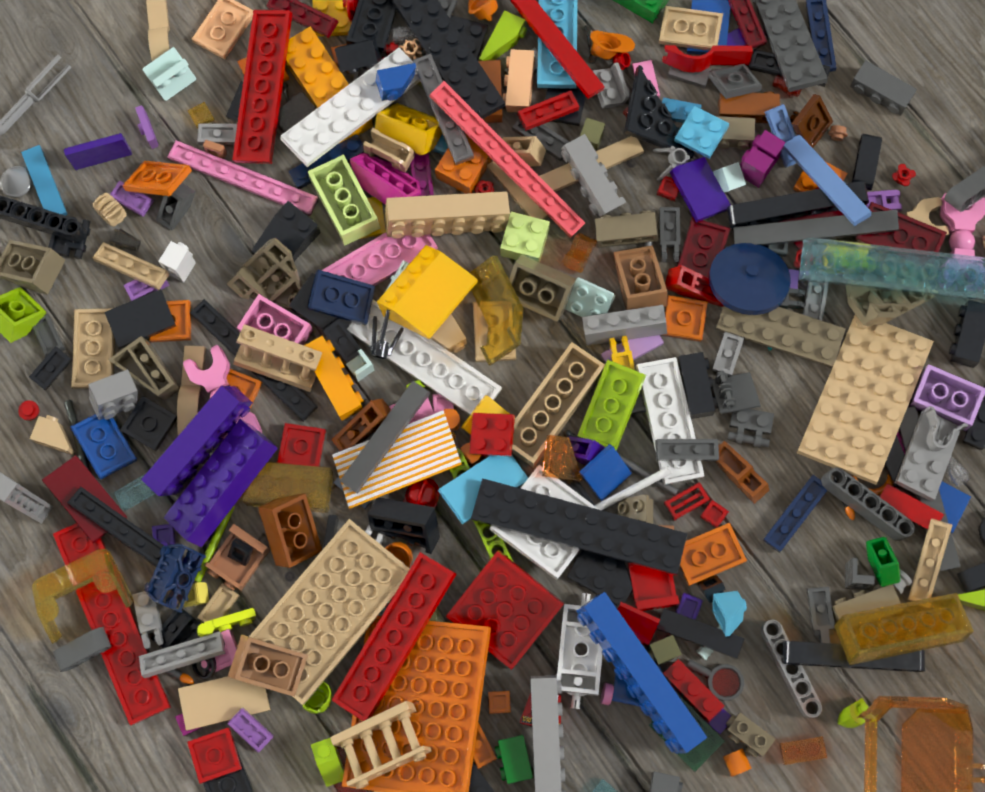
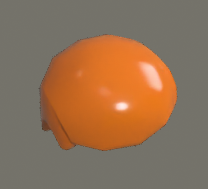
[385,542,413,568]

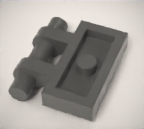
[727,409,774,448]

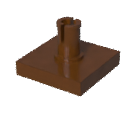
[790,94,833,148]

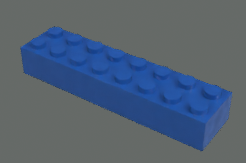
[576,592,708,754]

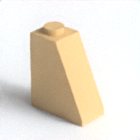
[430,314,467,353]

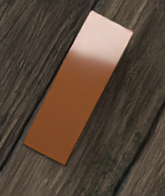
[715,441,770,504]

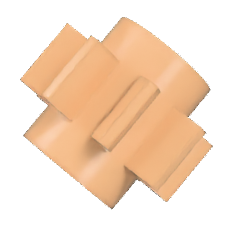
[399,39,423,61]

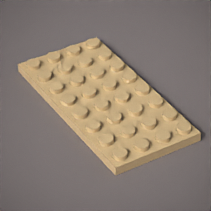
[797,314,934,485]
[249,519,410,705]

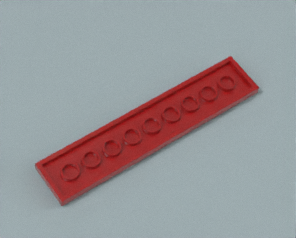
[53,523,171,726]

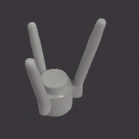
[653,146,690,181]

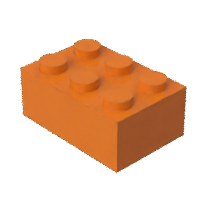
[435,132,492,194]

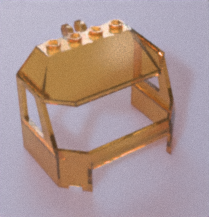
[857,696,985,792]

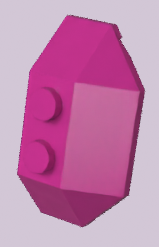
[350,153,421,205]

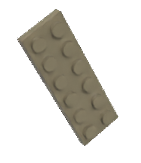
[715,306,846,368]

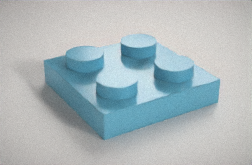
[675,106,729,159]

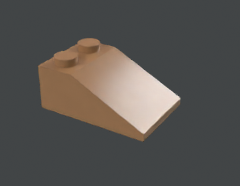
[614,245,667,310]
[228,634,308,697]

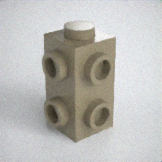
[725,713,775,758]

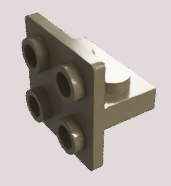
[618,495,653,524]

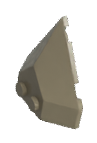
[227,238,302,311]
[845,273,935,326]

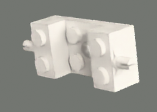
[557,593,603,709]

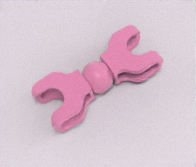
[939,193,985,291]
[183,345,262,439]

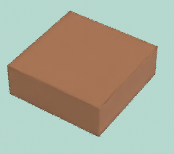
[203,140,227,159]

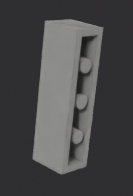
[582,305,667,346]

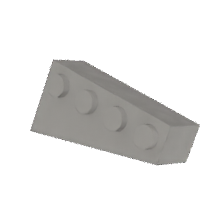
[561,134,626,218]

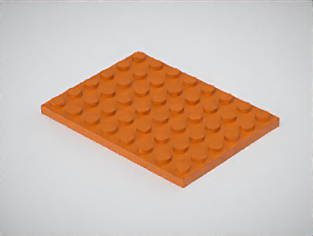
[342,616,491,792]

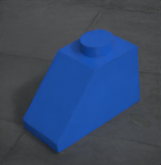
[375,63,416,101]

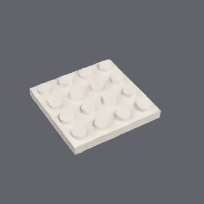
[489,465,598,580]

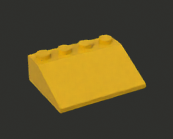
[377,245,478,339]

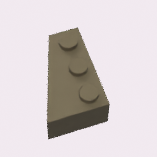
[108,336,180,400]

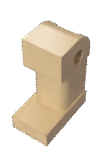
[363,128,414,173]

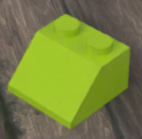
[0,287,46,343]

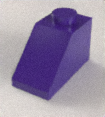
[559,436,605,465]

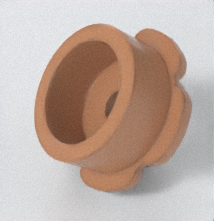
[828,125,848,141]

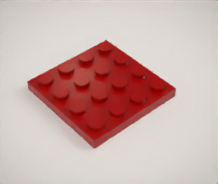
[446,550,565,670]

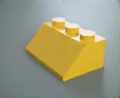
[375,103,442,155]

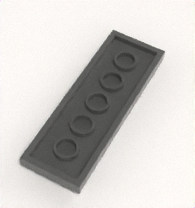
[753,0,828,92]

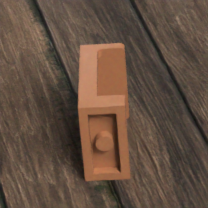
[205,524,270,591]

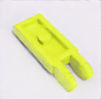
[197,608,256,637]

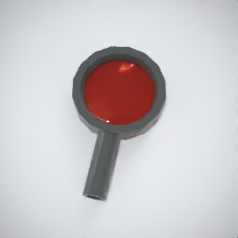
[686,659,744,701]

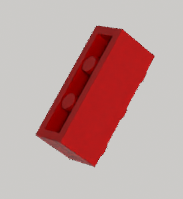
[663,659,725,723]

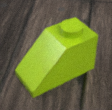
[311,738,344,787]

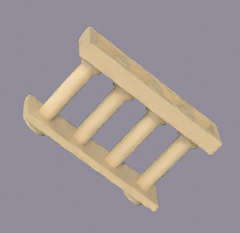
[233,324,322,392]
[330,701,432,789]

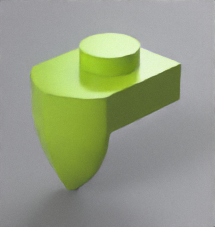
[838,698,874,728]

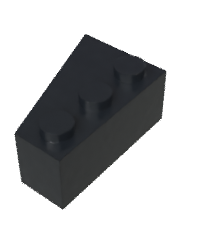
[367,497,440,554]

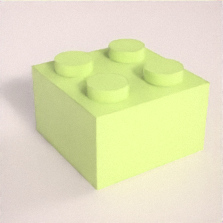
[500,212,550,262]

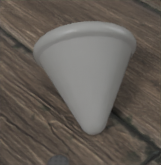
[0,166,33,197]

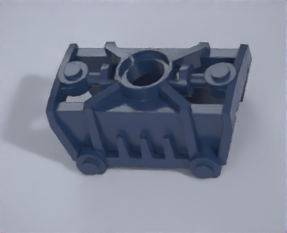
[144,544,206,613]

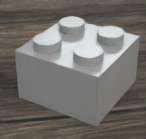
[88,369,138,420]

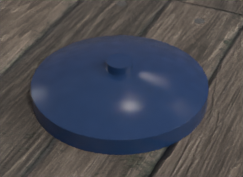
[709,243,791,315]

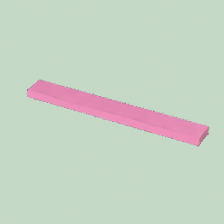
[168,140,318,216]

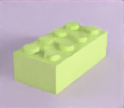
[308,154,380,246]

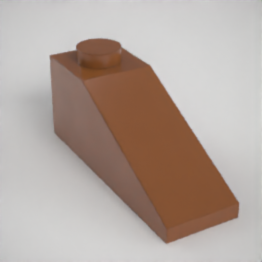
[331,399,391,451]

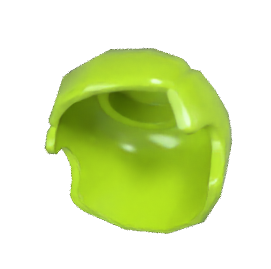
[302,682,333,714]

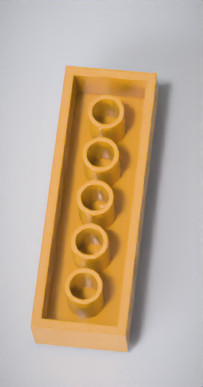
[286,26,373,144]

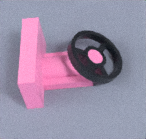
[192,629,238,679]

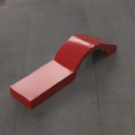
[662,45,753,73]

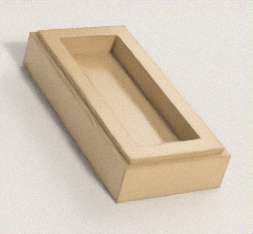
[197,583,240,622]

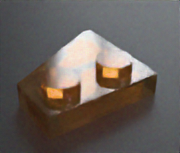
[542,435,582,481]

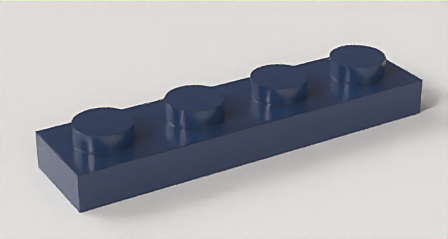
[806,0,837,72]
[288,134,364,189]
[763,475,827,553]

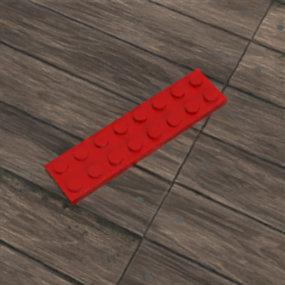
[232,10,293,164]
[332,552,457,721]

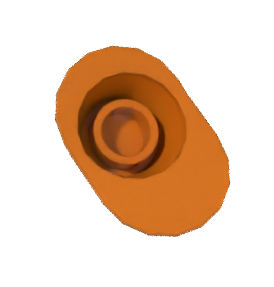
[468,0,498,22]
[590,30,635,60]

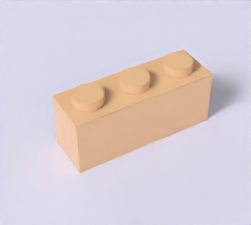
[503,49,535,113]

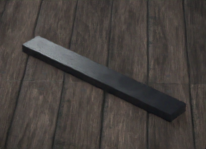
[190,299,318,422]

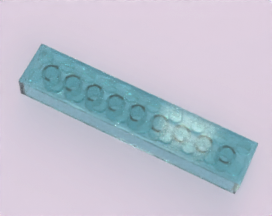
[799,237,985,301]

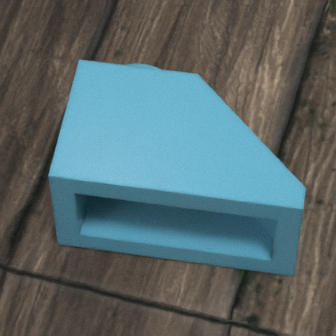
[712,591,747,636]

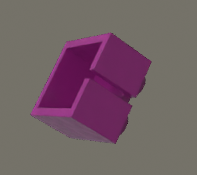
[740,130,786,188]

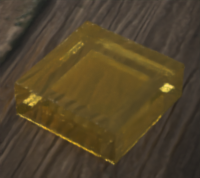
[187,102,215,129]

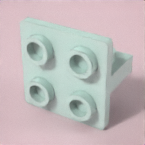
[143,47,196,101]
[566,277,616,317]

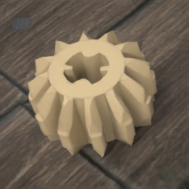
[92,193,127,227]

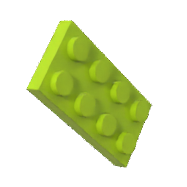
[577,359,646,451]

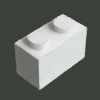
[158,241,196,283]

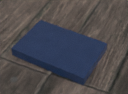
[308,270,375,325]

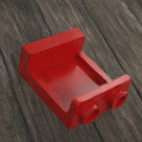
[628,562,679,611]

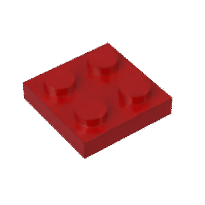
[469,413,515,457]
[277,423,326,470]
[187,728,242,784]

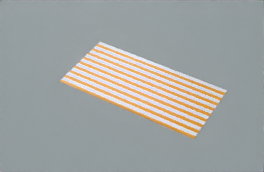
[332,410,462,509]

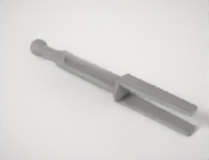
[0,55,72,135]

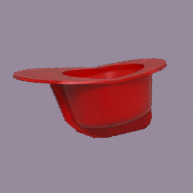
[403,478,440,508]

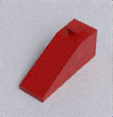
[665,265,724,307]

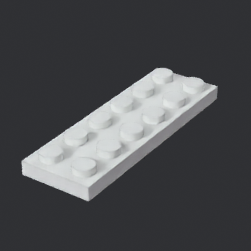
[636,357,705,485]

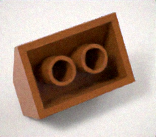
[258,493,322,568]

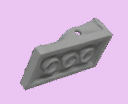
[895,406,968,501]

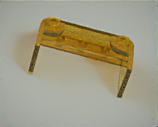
[32,549,134,644]

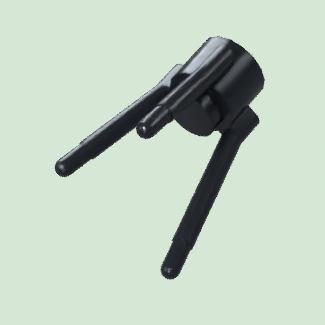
[370,309,404,359]

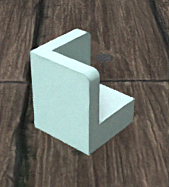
[713,162,746,193]
[346,349,374,382]

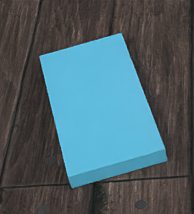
[438,456,528,525]

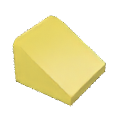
[184,582,209,607]

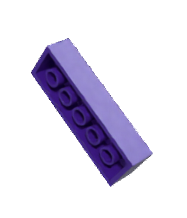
[141,385,253,496]
[164,419,278,547]

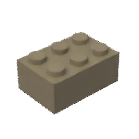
[502,255,576,322]

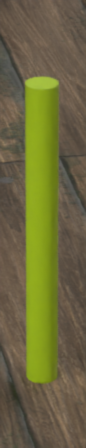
[194,506,235,582]

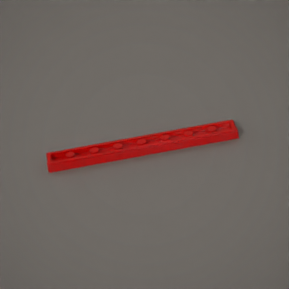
[510,0,605,99]

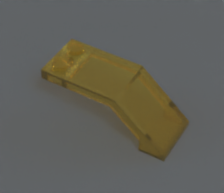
[470,256,523,366]

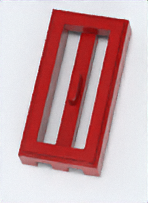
[664,482,710,521]

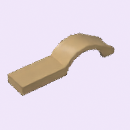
[146,0,170,61]
[177,346,206,436]

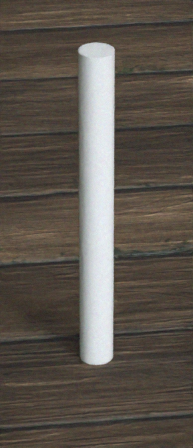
[595,466,672,510]

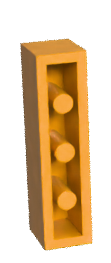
[304,335,364,421]

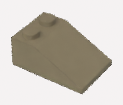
[0,240,65,294]

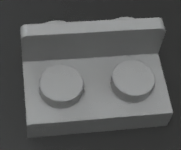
[593,63,630,109]

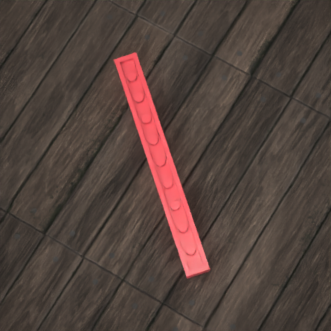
[429,81,585,238]

